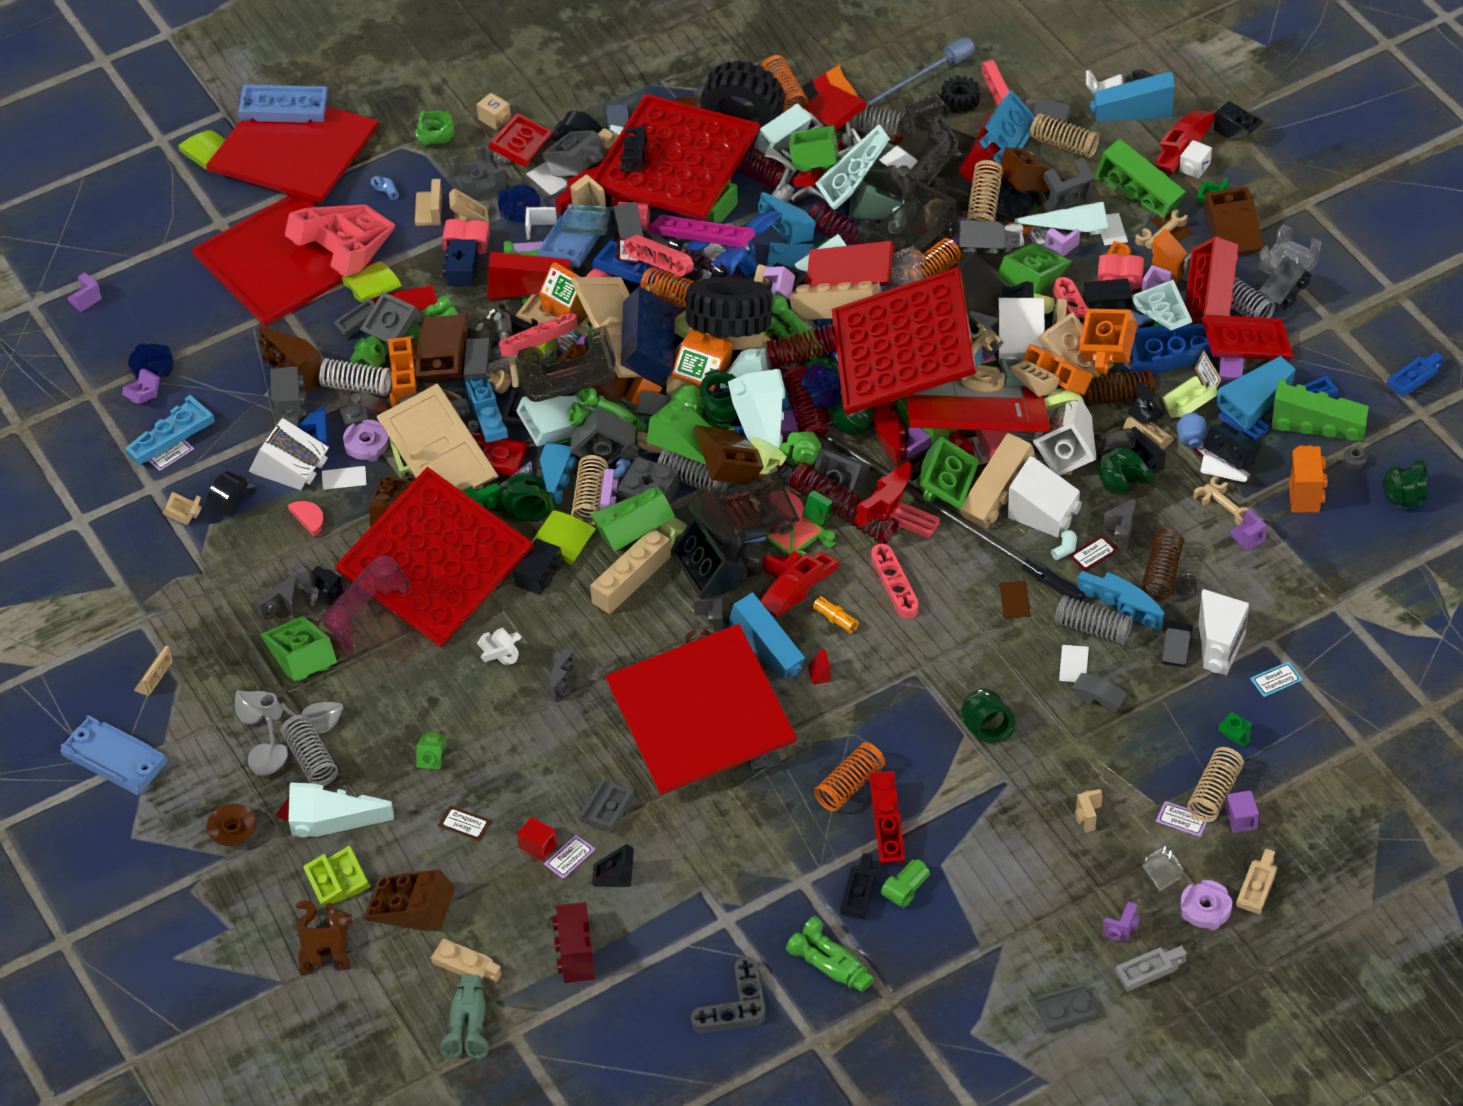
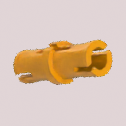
[813,596,859,634]

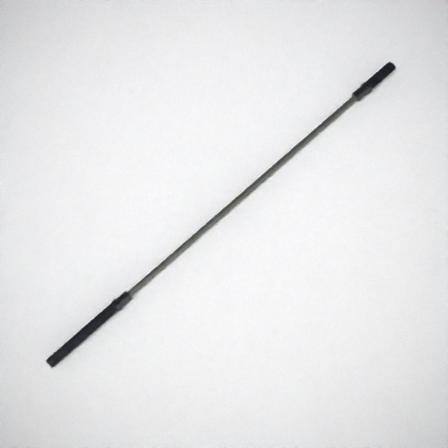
[674,333,1085,603]

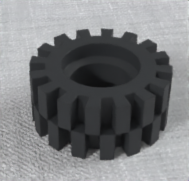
[941,75,980,114]

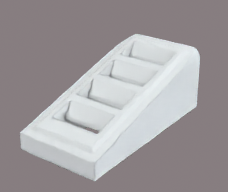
[1201,451,1250,482]

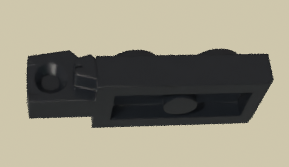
[840,853,876,919]

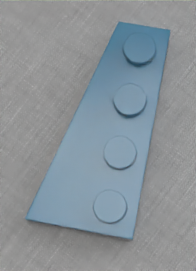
[767,242,814,303]
[125,395,215,465]

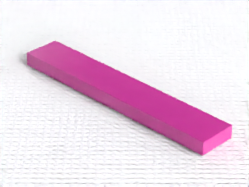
[648,215,756,248]

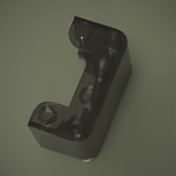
[515,325,616,402]

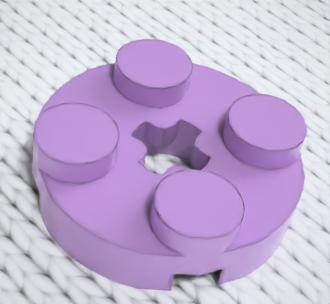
[343,420,390,462]
[1180,880,1232,930]

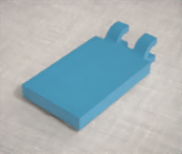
[979,90,1039,164]

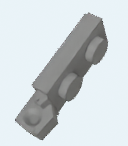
[1115,946,1187,992]

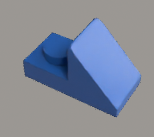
[298,406,329,455]

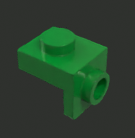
[1197,178,1231,204]
[803,490,833,526]
[1218,712,1252,747]

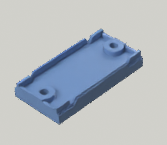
[238,85,328,122]
[538,208,607,268]
[60,715,168,796]

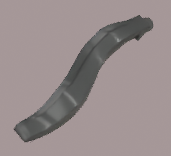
[287,563,320,606]

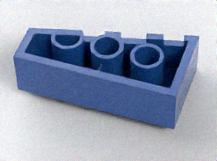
[1130,324,1217,381]

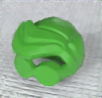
[415,111,455,146]
[670,384,704,417]
[779,431,822,467]

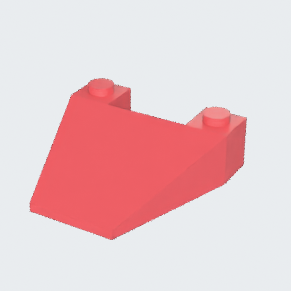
[285,205,396,277]

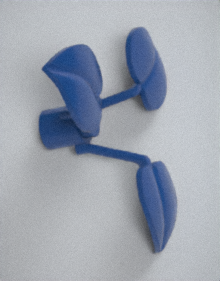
[687,211,783,276]

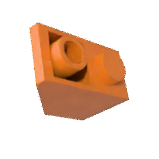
[1151,229,1188,283]

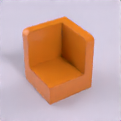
[625,376,662,406]

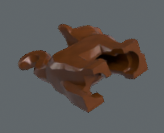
[296,900,353,975]

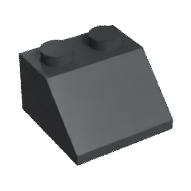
[806,449,871,507]

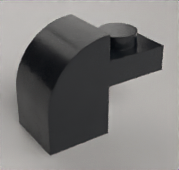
[551,110,603,143]
[204,471,257,516]

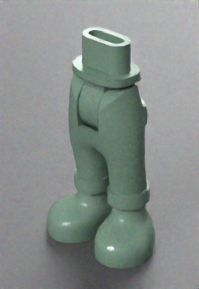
[440,975,489,1059]

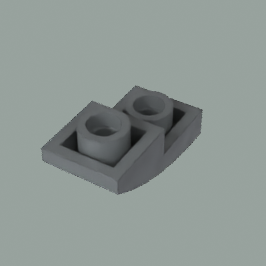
[1025,99,1071,125]
[637,390,671,416]
[550,647,575,702]
[1070,673,1128,713]

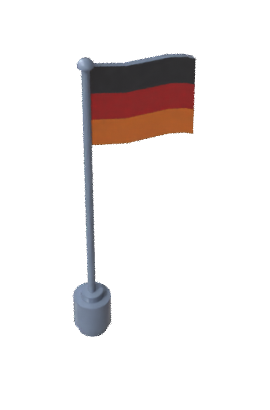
[801,37,975,127]

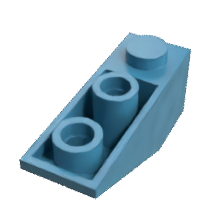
[758,192,815,244]
[540,442,577,513]

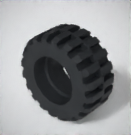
[699,60,785,141]
[686,277,773,337]

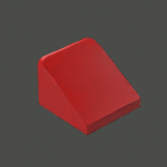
[808,649,831,685]

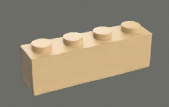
[789,281,881,320]
[960,433,1035,529]
[590,529,671,614]

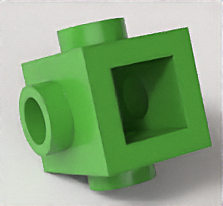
[349,335,389,375]

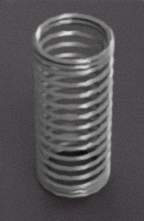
[850,105,918,141]
[1231,278,1275,318]
[657,449,729,497]
[1055,595,1132,645]
[280,714,338,786]

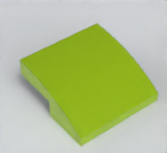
[178,130,226,171]
[342,261,401,302]
[532,510,596,565]
[303,845,371,906]

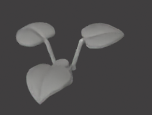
[765,147,838,214]
[235,690,343,776]

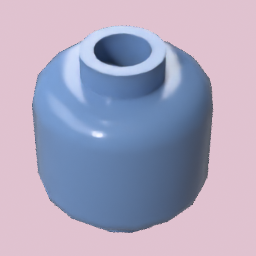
[1176,413,1208,449]

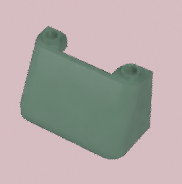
[849,143,917,221]

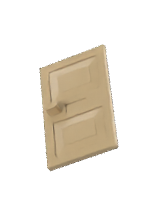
[571,277,667,378]
[377,384,498,490]

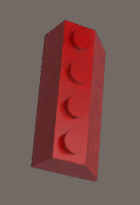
[1185,236,1238,325]

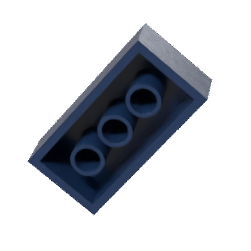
[621,286,675,384]

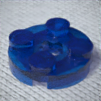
[497,185,541,223]
[128,343,174,381]
[801,362,842,408]

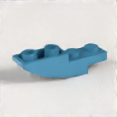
[464,378,508,443]
[1077,571,1164,631]

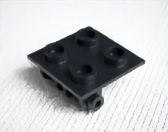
[985,177,1040,224]

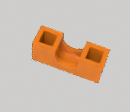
[388,337,417,406]
[1022,344,1093,395]

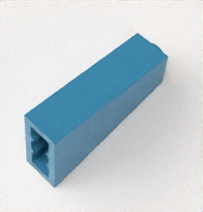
[1090,72,1175,122]
[1216,356,1296,430]
[727,592,805,680]

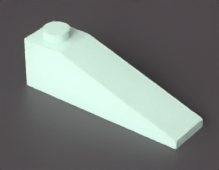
[815,125,890,210]
[1015,202,1108,235]
[1132,280,1192,330]
[720,340,779,388]
[728,369,785,448]
[289,783,394,837]

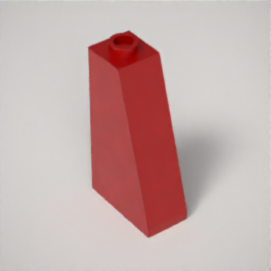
[487,252,574,300]

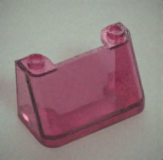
[316,555,411,656]

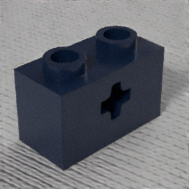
[443,239,478,286]

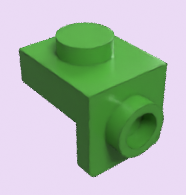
[416,732,447,769]

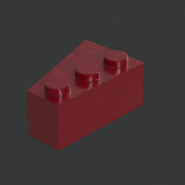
[552,902,595,983]

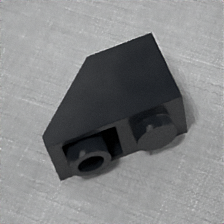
[1214,101,1263,140]

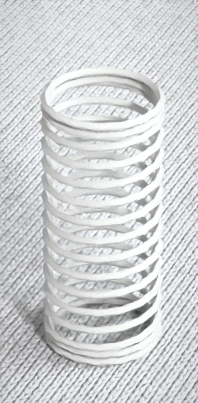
[319,358,392,396]

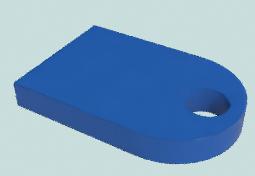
[592,241,664,284]

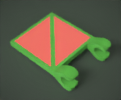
[762,515,836,556]

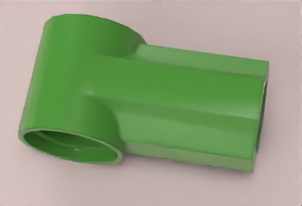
[881,859,930,908]

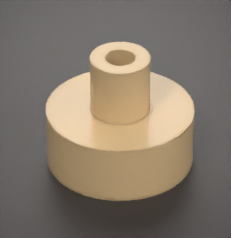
[487,370,511,394]

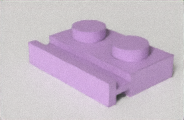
[600,469,619,510]

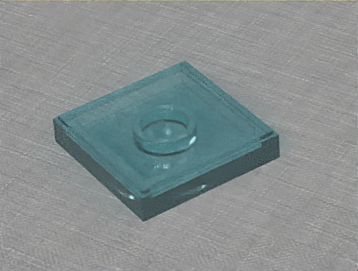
[562,204,610,235]

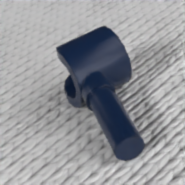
[837,205,866,226]

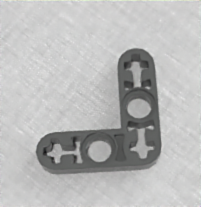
[691,957,765,1034]

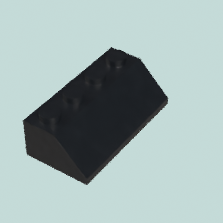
[671,514,748,599]

